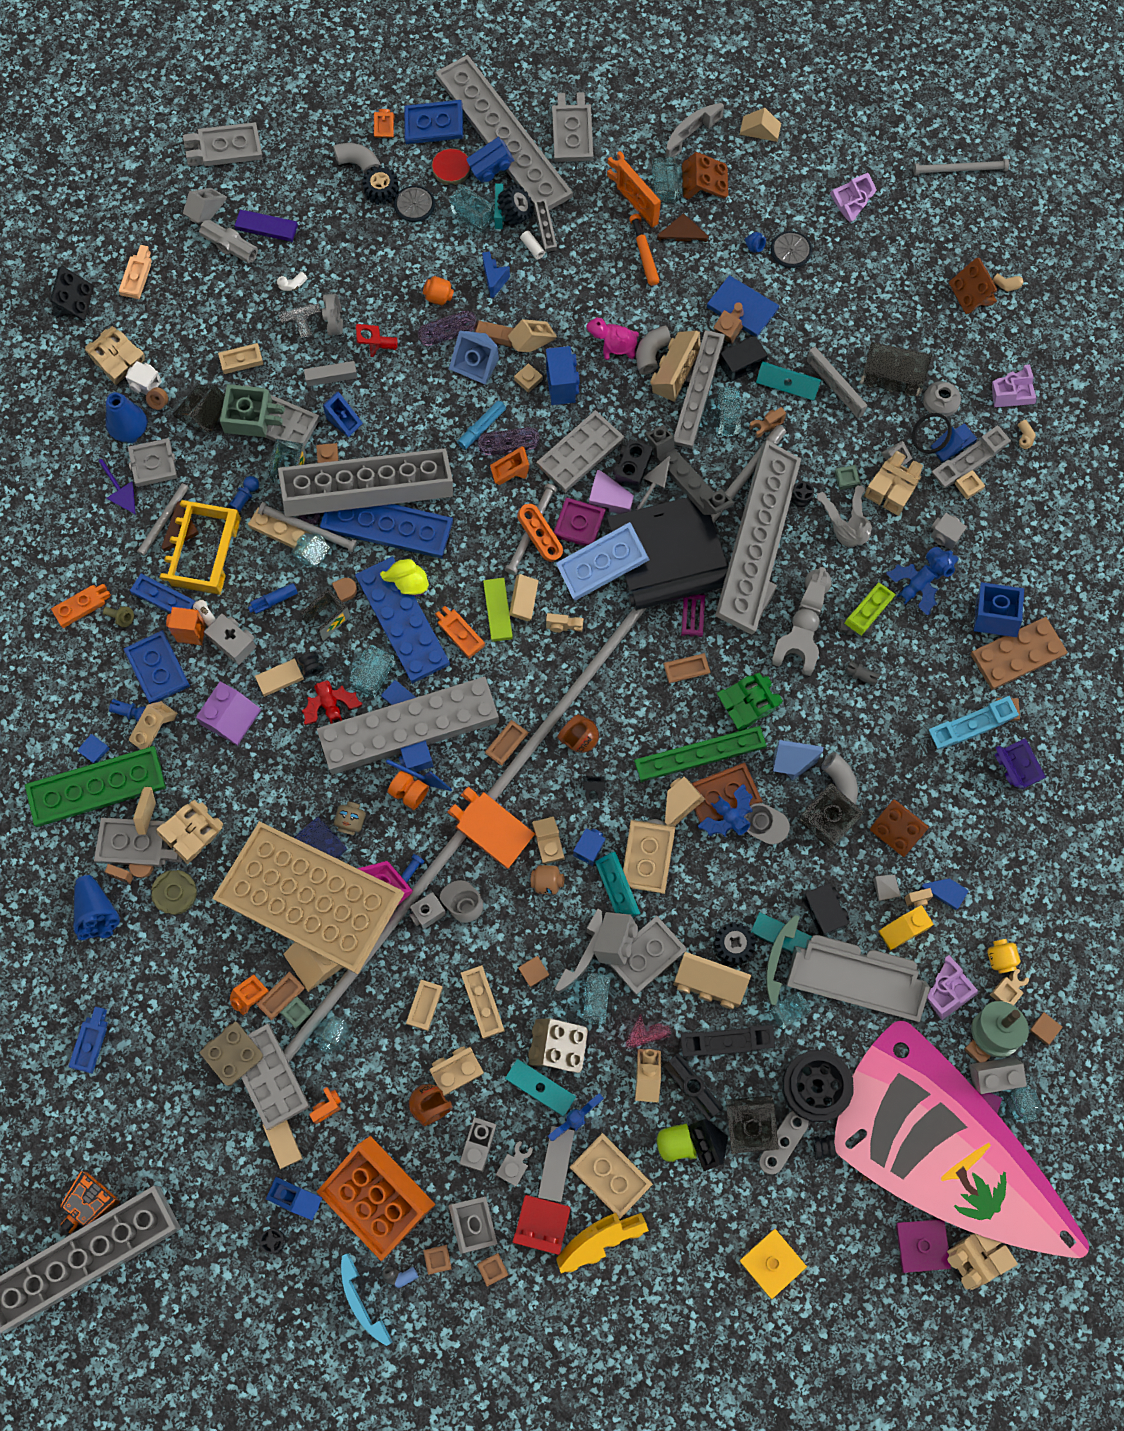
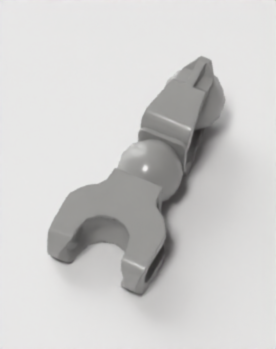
[771,567,832,676]

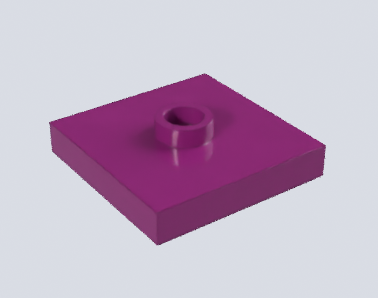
[554,497,606,547]
[896,1219,951,1273]

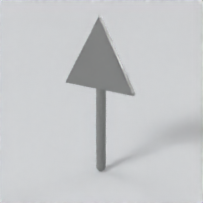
[636,456,670,510]

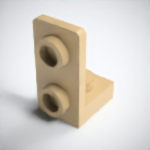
[129,701,178,749]

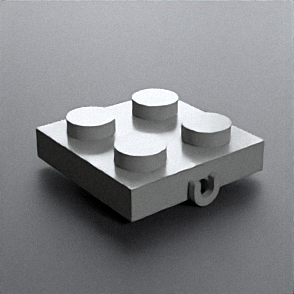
[128,438,178,487]

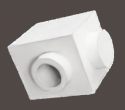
[126,361,162,395]

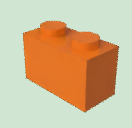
[166,607,206,645]

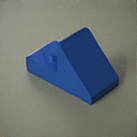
[482,251,510,298]
[930,424,977,463]

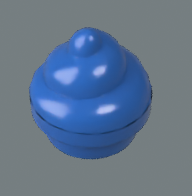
[745,232,766,253]

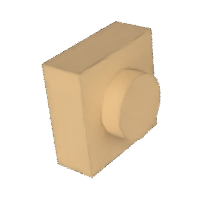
[514,363,543,393]
[954,470,985,499]
[905,888,933,908]

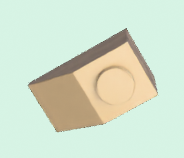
[508,319,557,352]
[665,777,705,826]

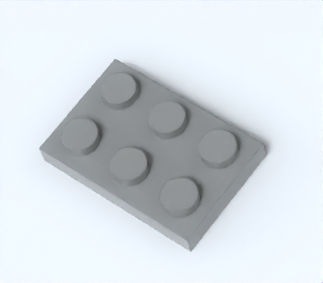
[609,916,687,995]

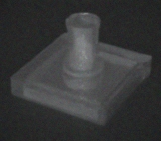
[278,302,321,338]

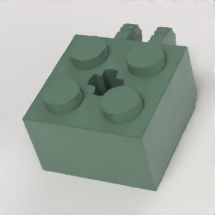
[220,384,285,437]

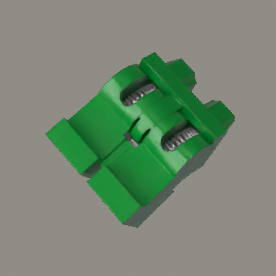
[717,673,783,731]

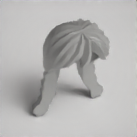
[816,485,872,547]

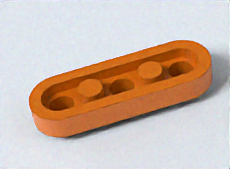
[517,504,563,562]

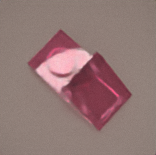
[625,1014,671,1050]

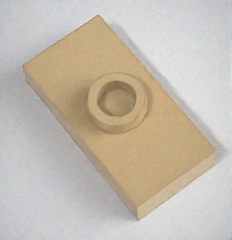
[218,343,263,374]

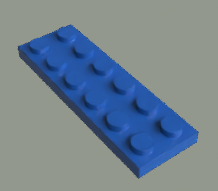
[320,504,453,559]
[355,556,450,683]

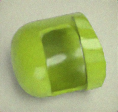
[657,1123,697,1162]

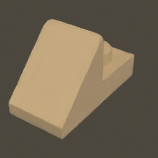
[532,817,565,865]

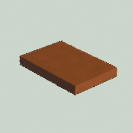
[692,762,763,823]

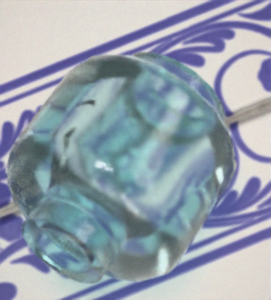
[315,1016,350,1053]
[1007,1087,1042,1123]

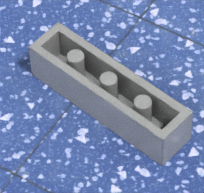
[533,198,557,252]
[304,361,358,387]

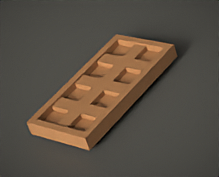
[970,617,1068,690]

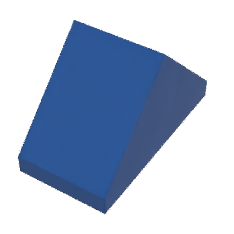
[323,392,363,437]

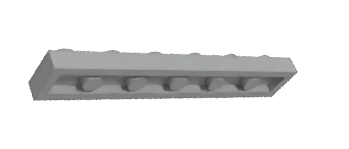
[674,330,725,449]

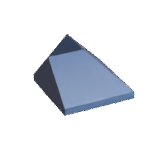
[449,331,499,384]
[773,740,824,781]

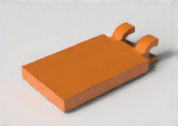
[607,151,661,228]
[447,787,535,869]

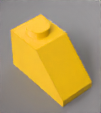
[878,905,934,951]

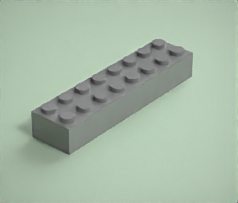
[278,448,453,517]
[317,677,499,775]
[0,1186,181,1334]

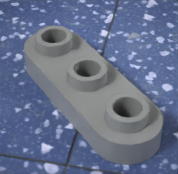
[759,1111,809,1175]

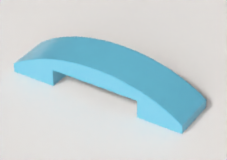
[928,696,1019,750]
[341,1254,393,1346]

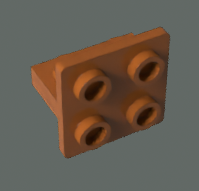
[949,258,997,314]
[870,799,929,857]

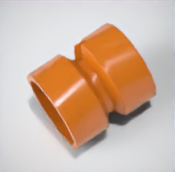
[387,770,429,810]

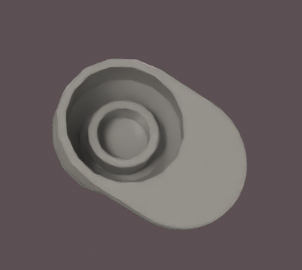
[744,803,790,844]
[440,880,483,923]

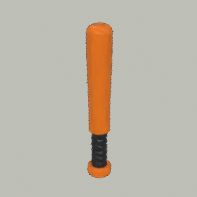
[629,214,659,286]

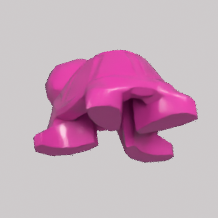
[586,317,639,360]

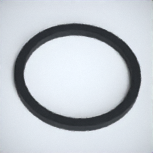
[912,413,952,454]

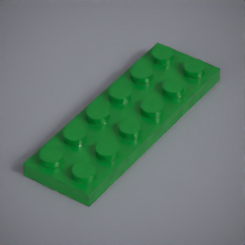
[25,746,166,827]

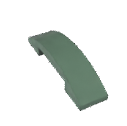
[766,915,800,1005]

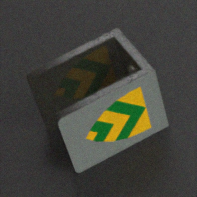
[300,588,350,641]

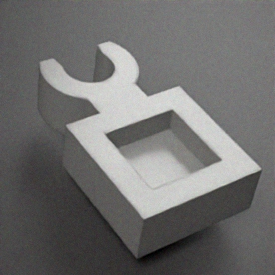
[496,1141,533,1187]

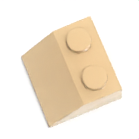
[284,942,344,992]

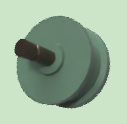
[971,1001,1029,1058]

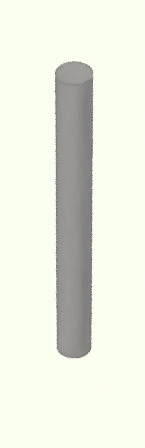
[137,483,189,556]

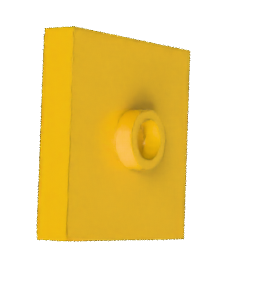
[739,1229,807,1299]

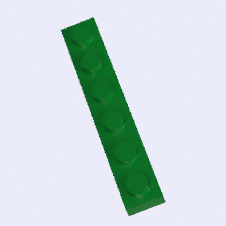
[634,726,767,782]

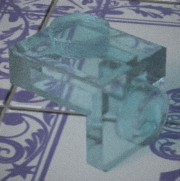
[769,991,811,1030]

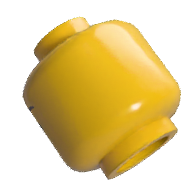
[987,939,1021,973]

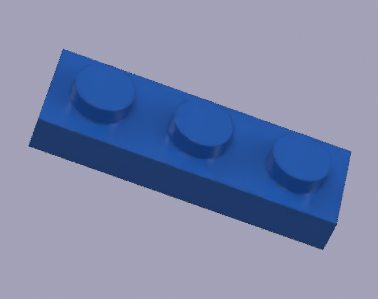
[130,573,196,614]

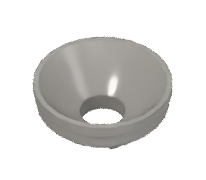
[923,381,961,417]

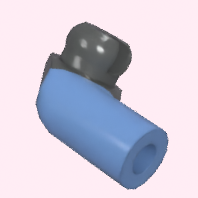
[382,1267,419,1288]

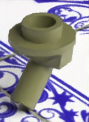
[103,606,134,627]

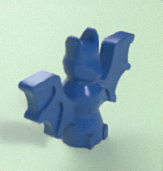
[886,564,938,615]
[698,784,753,837]
[548,1093,604,1141]

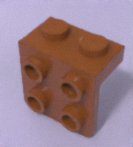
[682,152,728,199]

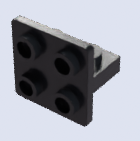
[50,266,94,321]

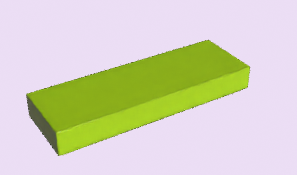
[483,578,513,642]
[844,582,896,636]

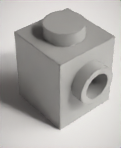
[930,513,967,550]
[409,892,446,930]

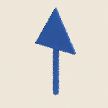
[386,759,452,791]

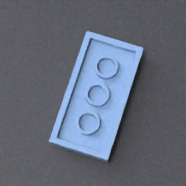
[556,522,650,601]

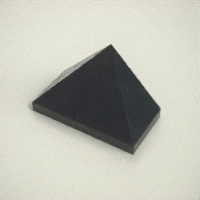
[688,1119,728,1171]

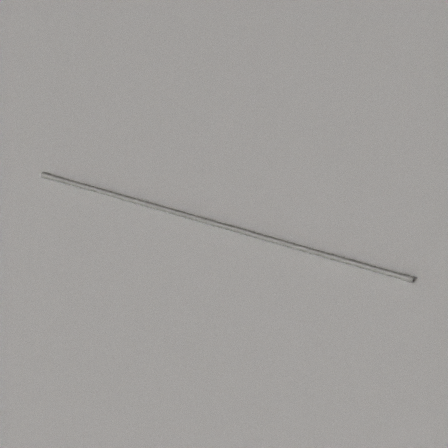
[283,425,786,1063]

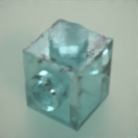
[291,533,330,568]

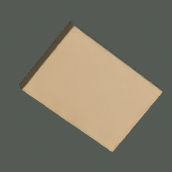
[623,820,675,894]
[569,1133,653,1219]

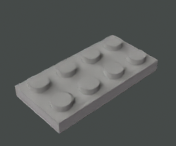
[245,385,320,453]
[536,410,624,493]
[241,1024,310,1130]

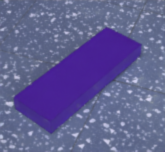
[235,209,298,242]

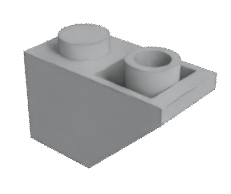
[459,1117,497,1172]

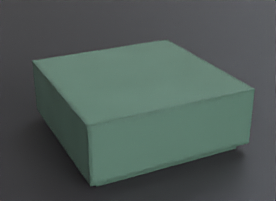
[834,465,861,490]
[280,996,313,1030]

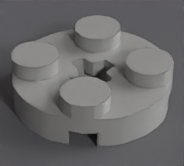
[322,294,343,336]

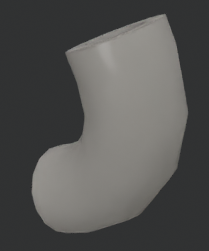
[333,142,381,174]
[636,325,671,375]
[821,752,858,812]

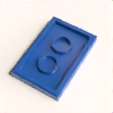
[404,100,463,144]
[707,275,779,337]
[124,630,190,704]

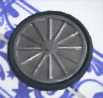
[394,185,435,222]
[771,231,812,268]

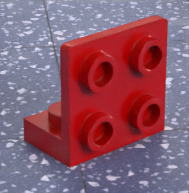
[513,1195,571,1255]

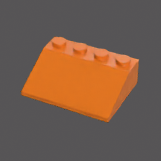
[316,1136,436,1262]

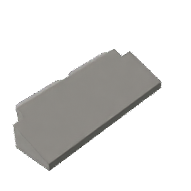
[786,935,930,1022]

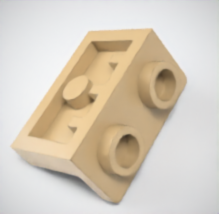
[429,1046,484,1096]

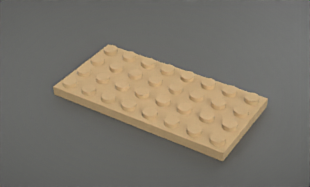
[212,821,404,974]

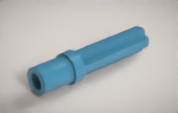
[457,401,506,450]

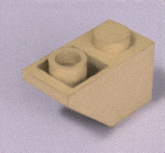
[635,1049,661,1102]

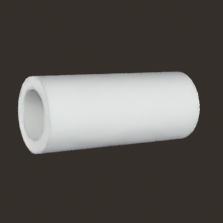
[520,231,545,260]

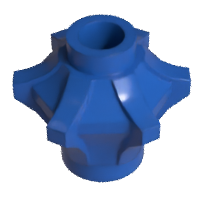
[926,547,959,579]

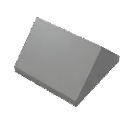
[449,1197,497,1254]

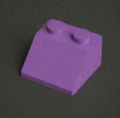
[196,681,261,746]

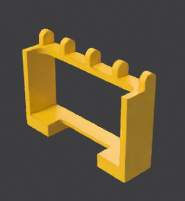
[159,500,241,595]

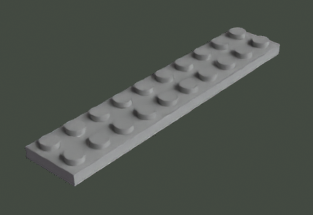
[435,55,573,210]
[715,440,801,635]

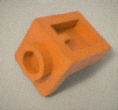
[374,109,395,138]
[229,974,268,1015]
[309,1087,342,1124]

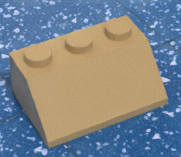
[650,331,701,402]
[673,952,751,1009]

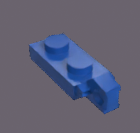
[69,1007,108,1074]

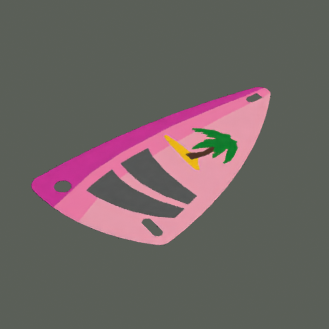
[834,1021,1089,1258]

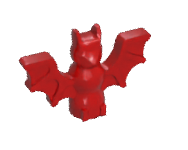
[302,680,362,726]

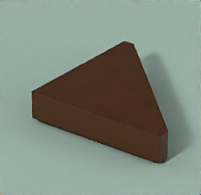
[657,213,709,242]
[161,501,199,552]

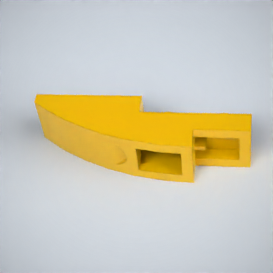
[556,1213,649,1273]

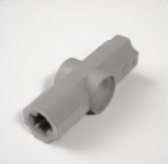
[199,220,258,263]

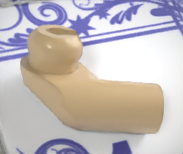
[993,273,1023,292]
[1018,420,1036,449]

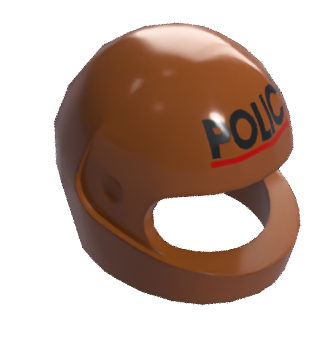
[557,714,599,753]
[408,1084,453,1126]

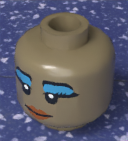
[334,801,366,835]

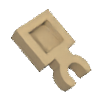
[546,613,583,632]
[990,969,1029,1006]

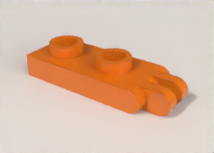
[51,584,111,628]
[435,606,485,659]

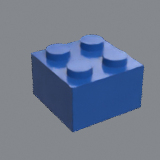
[546,346,579,405]
[974,582,1024,637]

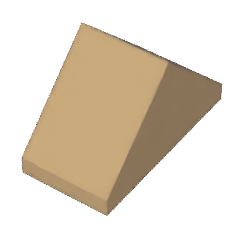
[740,108,781,142]

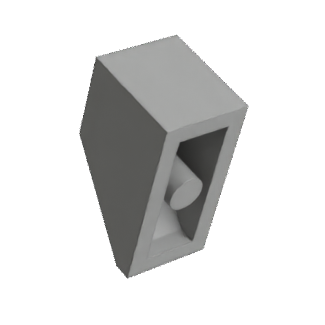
[183,188,227,224]

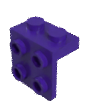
[995,738,1047,790]

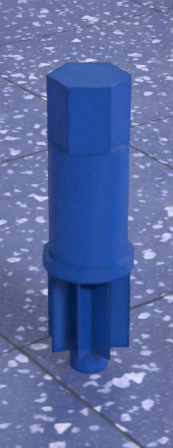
[248,583,298,614]

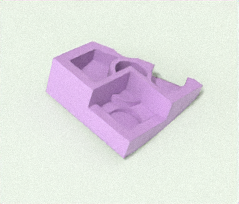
[830,173,877,223]
[992,364,1037,408]
[589,470,634,514]
[927,955,978,1020]

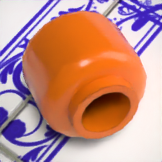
[423,276,454,306]

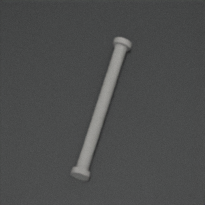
[913,159,1009,176]
[505,484,557,575]
[258,502,357,552]

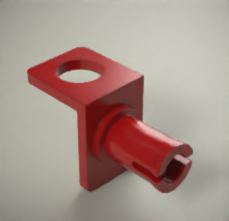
[355,324,398,357]

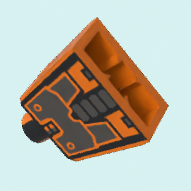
[60,1171,121,1234]

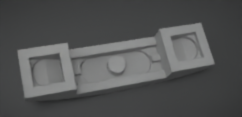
[665,103,724,162]
[931,425,1011,488]
[555,909,602,994]

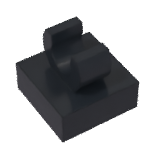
[583,776,605,800]

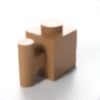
[713,302,744,344]

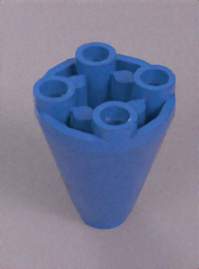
[105,392,148,443]
[73,875,120,940]

